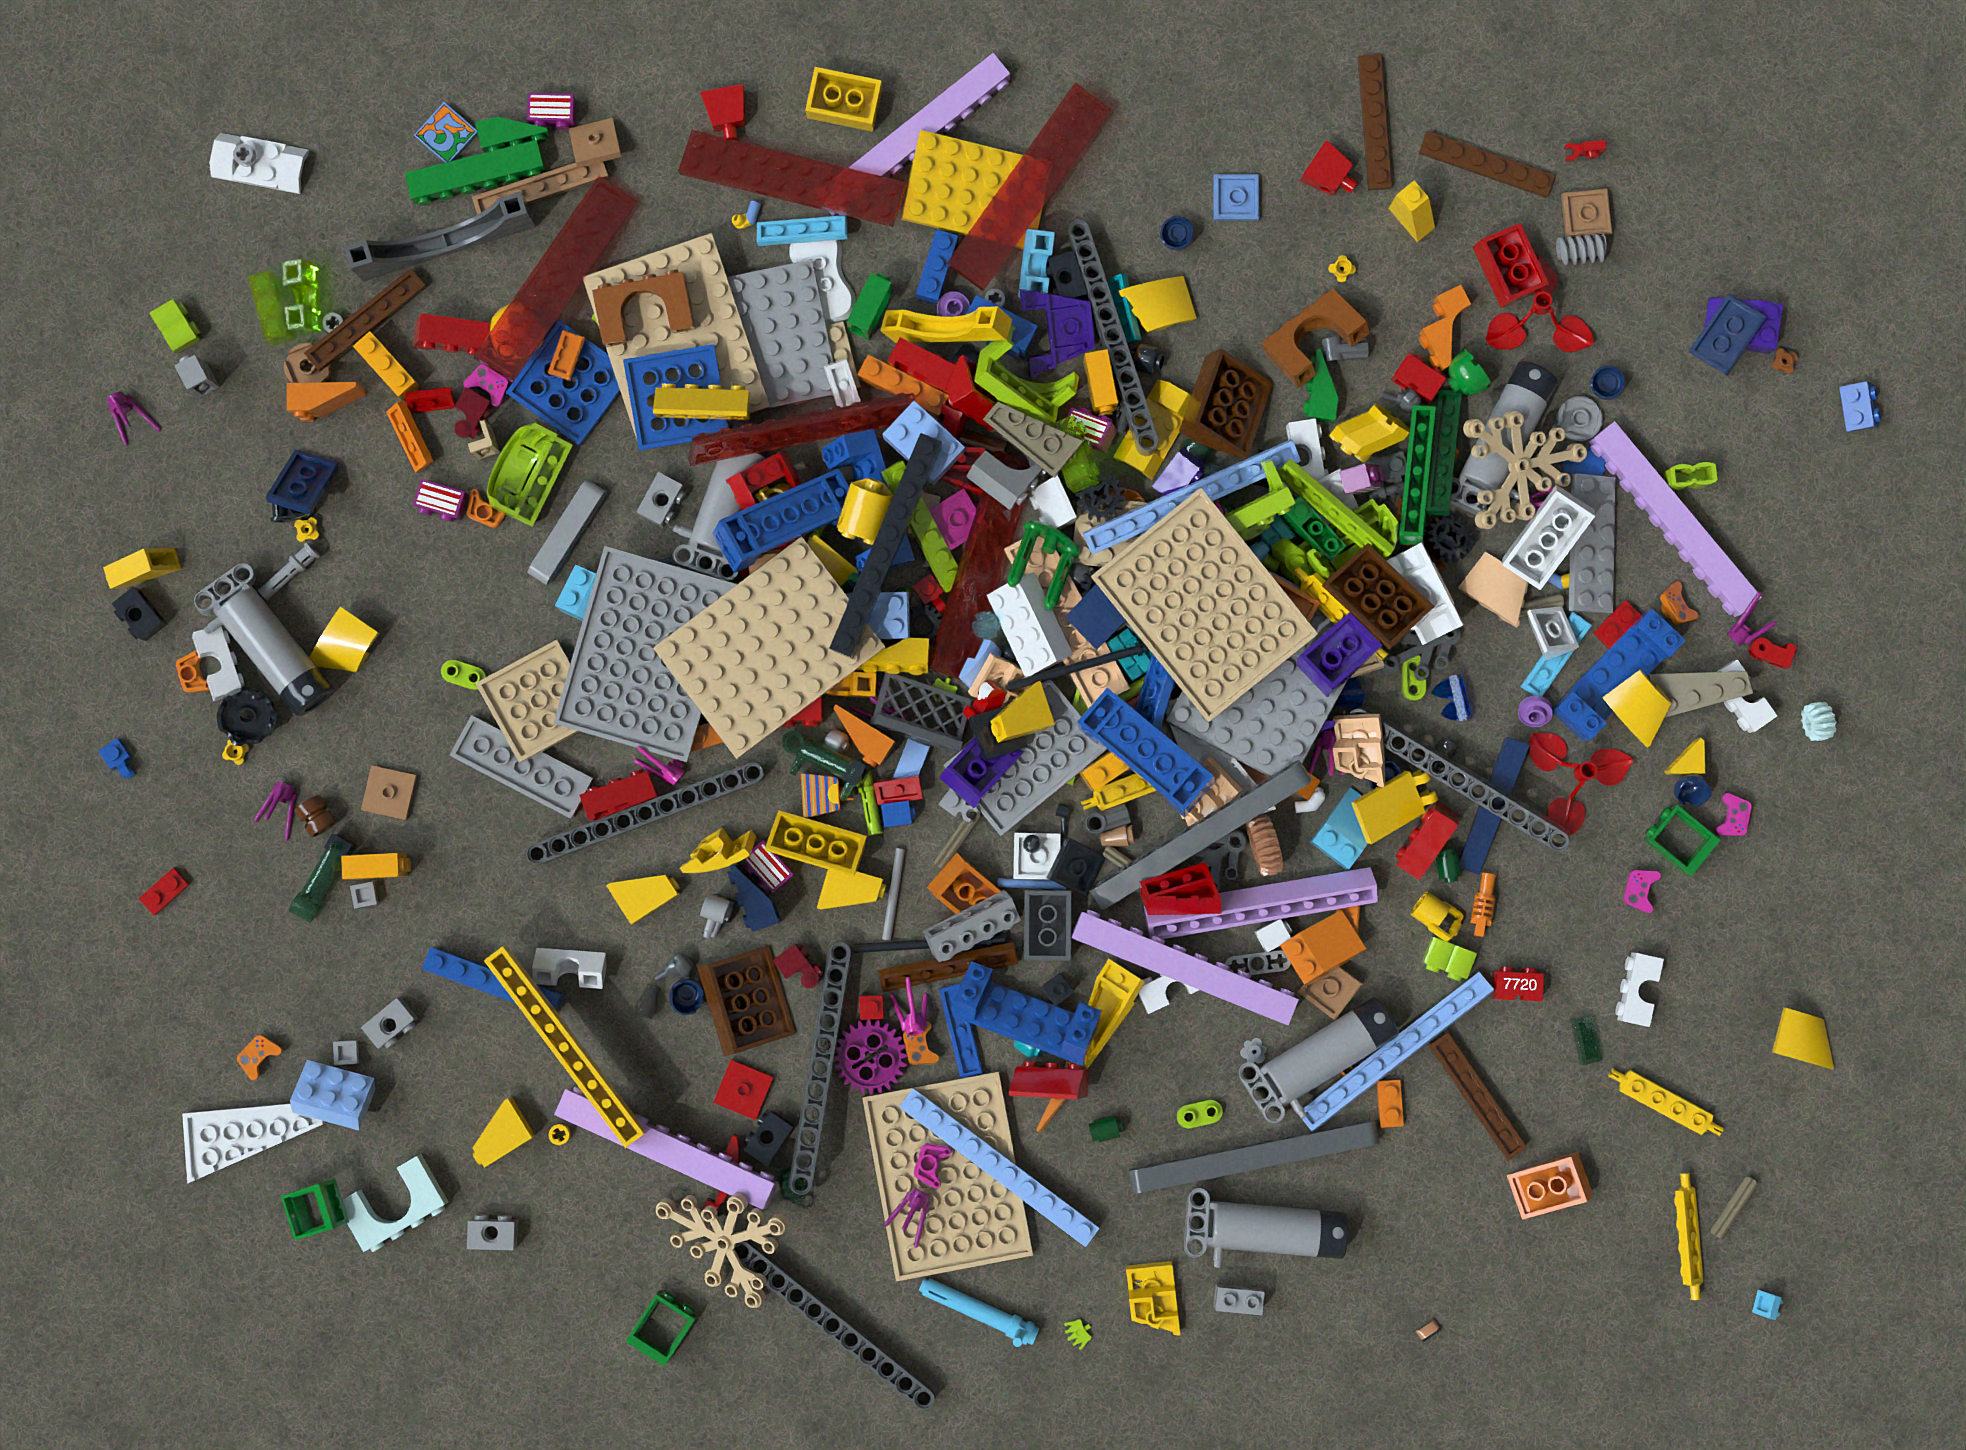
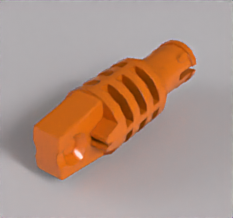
[1470,873,1496,937]

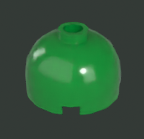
[1448,349,1492,396]

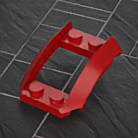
[725,450,813,550]

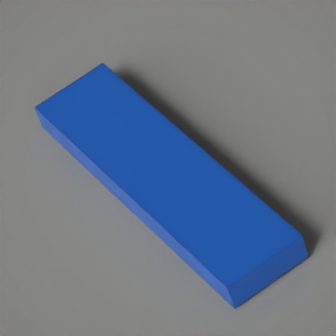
[939,983,983,1079]

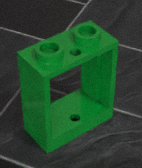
[847,273,893,340]
[1643,805,1720,876]
[280,1178,349,1241]
[625,1291,697,1367]

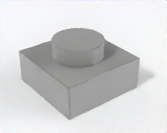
[350,882,379,909]
[333,1040,359,1065]

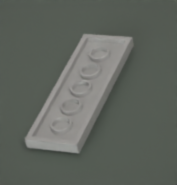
[1569,474,1615,614]
[449,715,594,819]

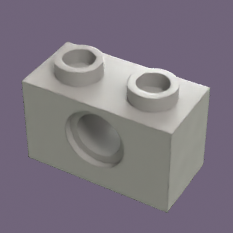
[174,355,220,398]
[637,472,686,527]
[361,997,419,1049]
[467,1214,518,1250]
[1214,1284,1264,1315]

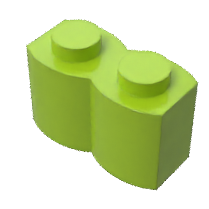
[150,299,201,354]
[1663,462,1717,491]
[1272,537,1314,587]
[1422,936,1477,981]

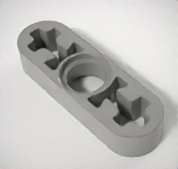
[1224,950,1291,975]

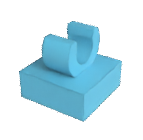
[1752,1290,1783,1320]

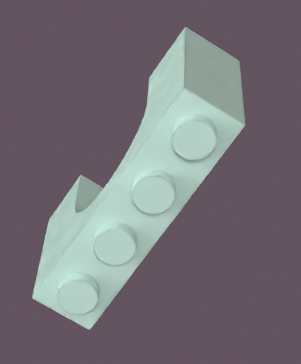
[342,1154,449,1252]

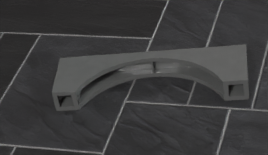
[344,192,536,281]

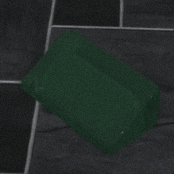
[1570,1015,1603,1065]

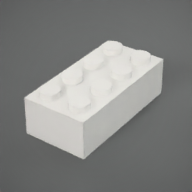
[1502,485,1595,590]
[987,572,1073,677]

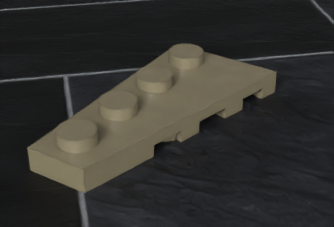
[983,402,1084,478]
[1649,671,1754,718]

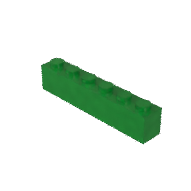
[404,140,547,206]
[1399,405,1436,545]

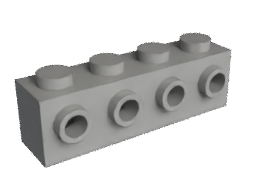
[923,890,1021,962]

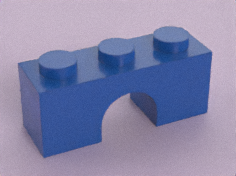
[916,229,958,306]

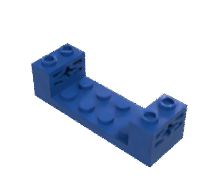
[822,429,915,573]
[712,468,849,573]
[1552,609,1686,742]
[1135,653,1176,731]
[1077,688,1215,818]
[952,961,1102,1065]

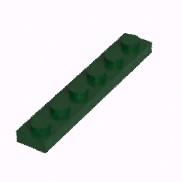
[1426,390,1462,516]

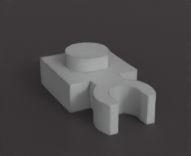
[938,788,981,824]

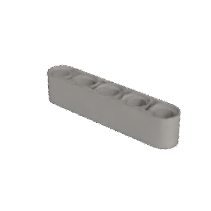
[527,479,607,585]

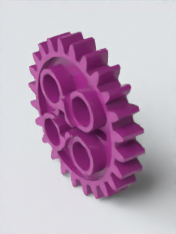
[833,1019,907,1095]

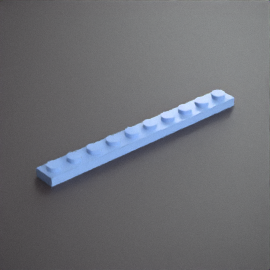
[1082,439,1301,554]
[1301,972,1494,1133]
[899,1088,1099,1247]

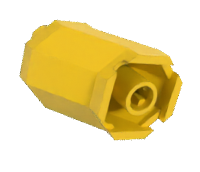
[1329,403,1410,463]

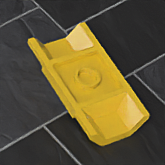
[1113,379,1191,480]

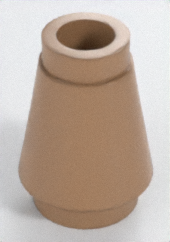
[1100,824,1135,847]

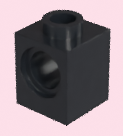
[1041,973,1074,1006]

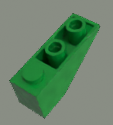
[475,117,551,153]
[1303,349,1338,424]
[1277,495,1346,562]

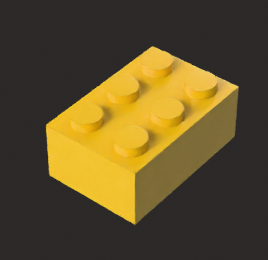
[805,67,882,132]

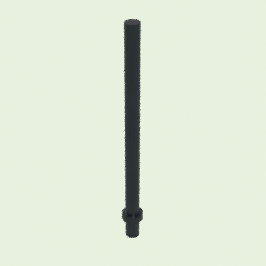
[1007,642,1150,691]
[854,935,1005,953]

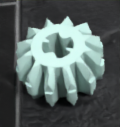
[1801,702,1837,741]

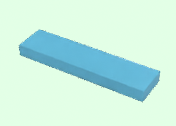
[757,215,848,246]
[1520,612,1592,697]

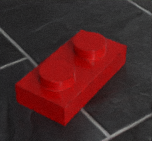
[405,387,456,413]
[1593,600,1642,649]
[874,774,924,805]
[138,868,190,916]

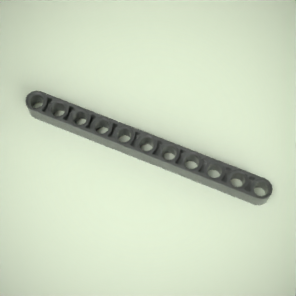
[1068,219,1158,456]
[1349,705,1570,851]
[1089,760,1313,910]
[526,762,765,864]
[789,942,851,1195]
[1128,1120,1380,1193]
[734,1240,935,1410]

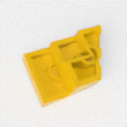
[1119,276,1197,332]
[309,607,380,672]
[1602,669,1672,748]
[680,827,756,873]
[1772,1008,1834,1070]
[1126,1261,1180,1335]

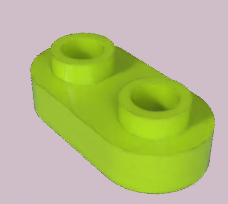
[1401,655,1426,701]
[441,660,487,690]
[1176,1099,1223,1129]

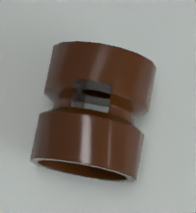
[294,795,337,838]

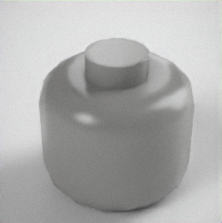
[824,729,850,755]

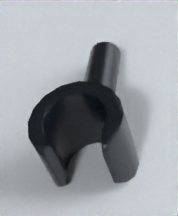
[1055,804,1069,837]

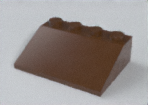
[1179,348,1273,459]
[1322,543,1435,650]
[698,946,796,1056]

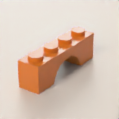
[857,355,949,420]

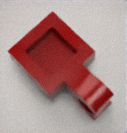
[1564,140,1606,162]
[912,574,948,614]

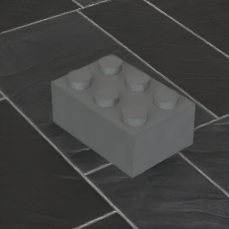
[1024,890,1071,961]

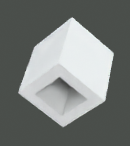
[1254,919,1292,952]

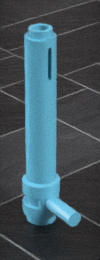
[919,1278,1039,1347]

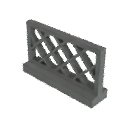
[869,672,972,753]

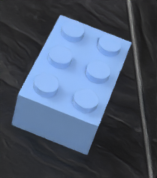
[883,401,965,485]
[290,1060,375,1130]

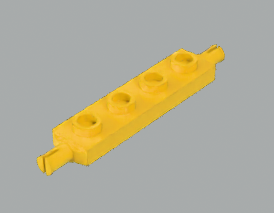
[1293,567,1388,661]
[1081,774,1156,811]
[1608,1068,1724,1136]
[1674,1173,1703,1300]

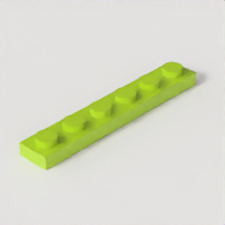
[1277,458,1395,559]
[881,461,966,592]

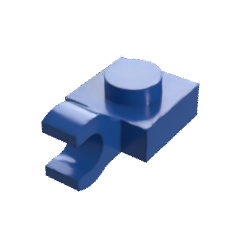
[98,738,135,779]

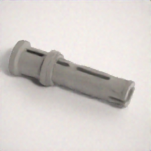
[258,542,321,600]

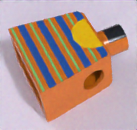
[801,774,854,818]

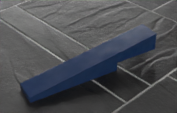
[1459,737,1529,875]

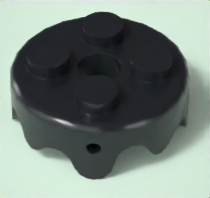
[217,687,277,746]

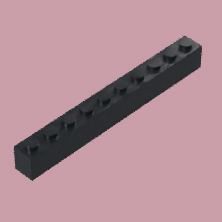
[829,433,943,659]

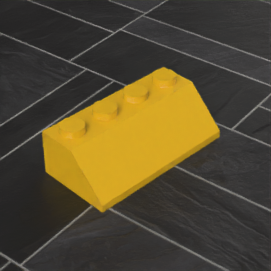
[653,384,750,420]
[765,810,867,877]

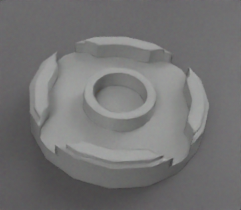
[1556,396,1603,442]

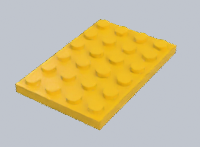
[901,130,1051,249]

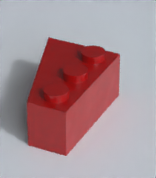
[413,313,490,356]
[888,337,957,395]
[939,447,985,497]
[579,769,659,822]
[1395,801,1459,880]
[1139,862,1222,915]

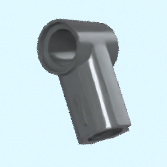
[1322,337,1368,364]
[1084,804,1131,835]

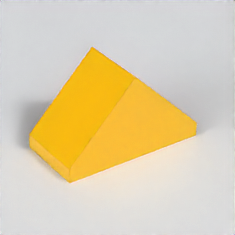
[1664,738,1705,774]

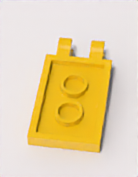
[1351,770,1439,844]

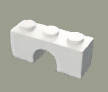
[1286,419,1329,480]
[192,627,245,701]
[1717,660,1777,733]
[532,948,607,989]
[1615,953,1664,1027]
[1138,974,1199,1014]

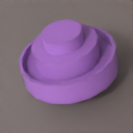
[937,292,970,317]
[1518,696,1552,727]

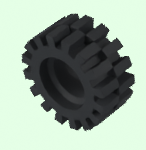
[909,604,944,646]

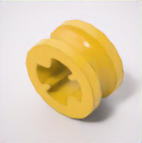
[548,1124,571,1145]

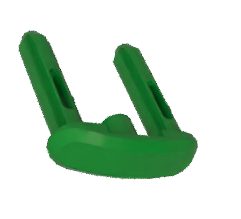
[1007,521,1080,610]

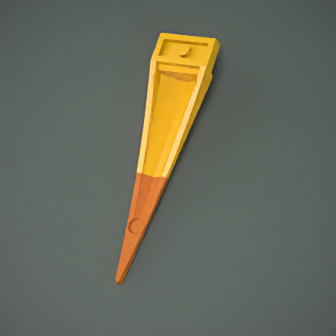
[1037,959,1145,1132]

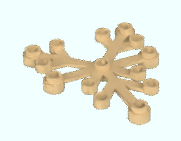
[1463,411,1587,529]
[656,1193,789,1308]

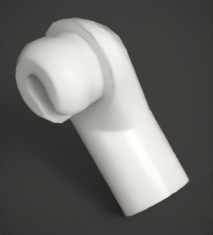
[1295,787,1325,813]

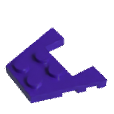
[1019,289,1095,378]

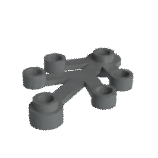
[1380,628,1461,681]
[1192,830,1247,891]

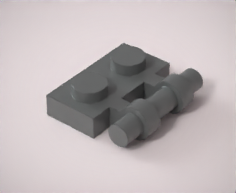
[1359,452,1407,501]

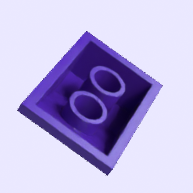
[1704,298,1783,354]
[1296,612,1382,698]
[940,737,1023,808]

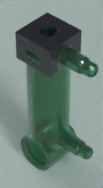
[782,731,871,801]
[289,833,357,923]

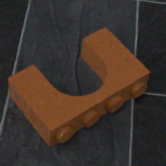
[592,270,696,347]
[1261,289,1370,388]

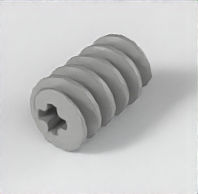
[1556,233,1606,266]

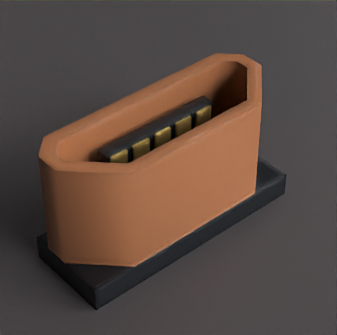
[1416,1319,1441,1342]

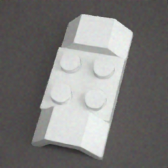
[210,133,309,194]
[1386,543,1464,645]

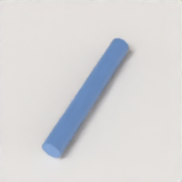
[997,878,1066,890]

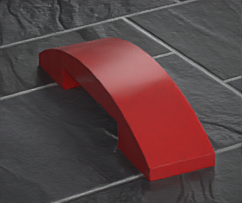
[701,1134,740,1216]

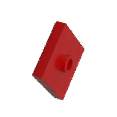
[713,1059,774,1120]

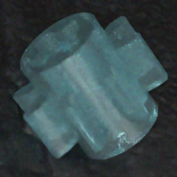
[972,611,1001,640]

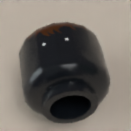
[1131,343,1165,375]

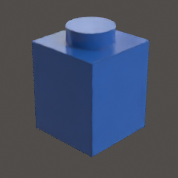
[881,801,916,828]

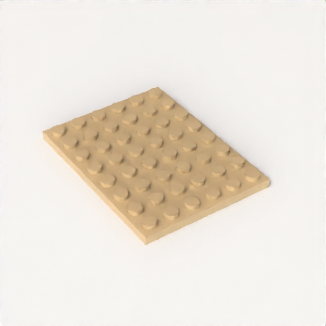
[582,233,770,439]
[1091,488,1318,722]
[653,536,886,759]
[862,1071,1033,1281]

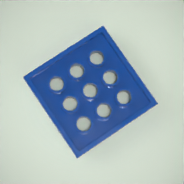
[506,319,621,446]
[623,344,730,451]

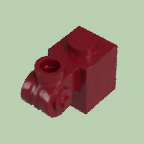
[454,387,492,440]
[772,944,823,988]

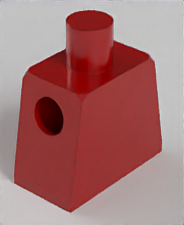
[700,84,745,142]
[1300,140,1358,196]

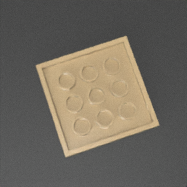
[475,640,580,764]

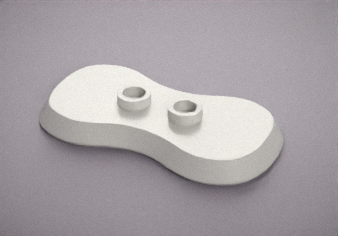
[789,240,856,325]

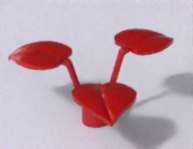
[1485,255,1594,352]
[1529,733,1634,838]

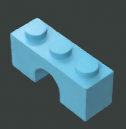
[1018,229,1055,297]

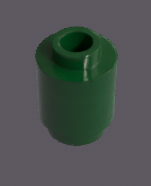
[1435,849,1462,883]
[1089,1115,1124,1143]

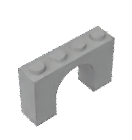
[966,436,1047,510]

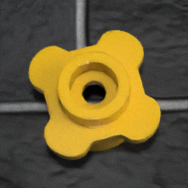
[1328,255,1356,283]
[294,517,319,542]
[222,739,249,765]

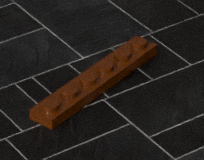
[1357,54,1392,191]
[1418,131,1555,198]
[304,268,426,372]
[878,942,1018,992]
[1428,1032,1527,1161]

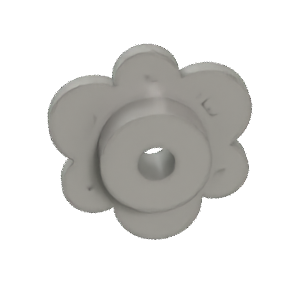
[1240,1038,1267,1063]

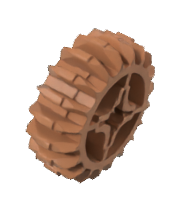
[1246,814,1283,876]

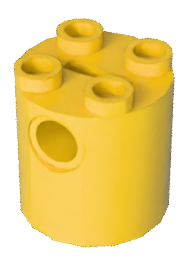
[837,478,894,545]

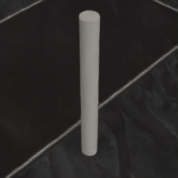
[882,848,905,940]

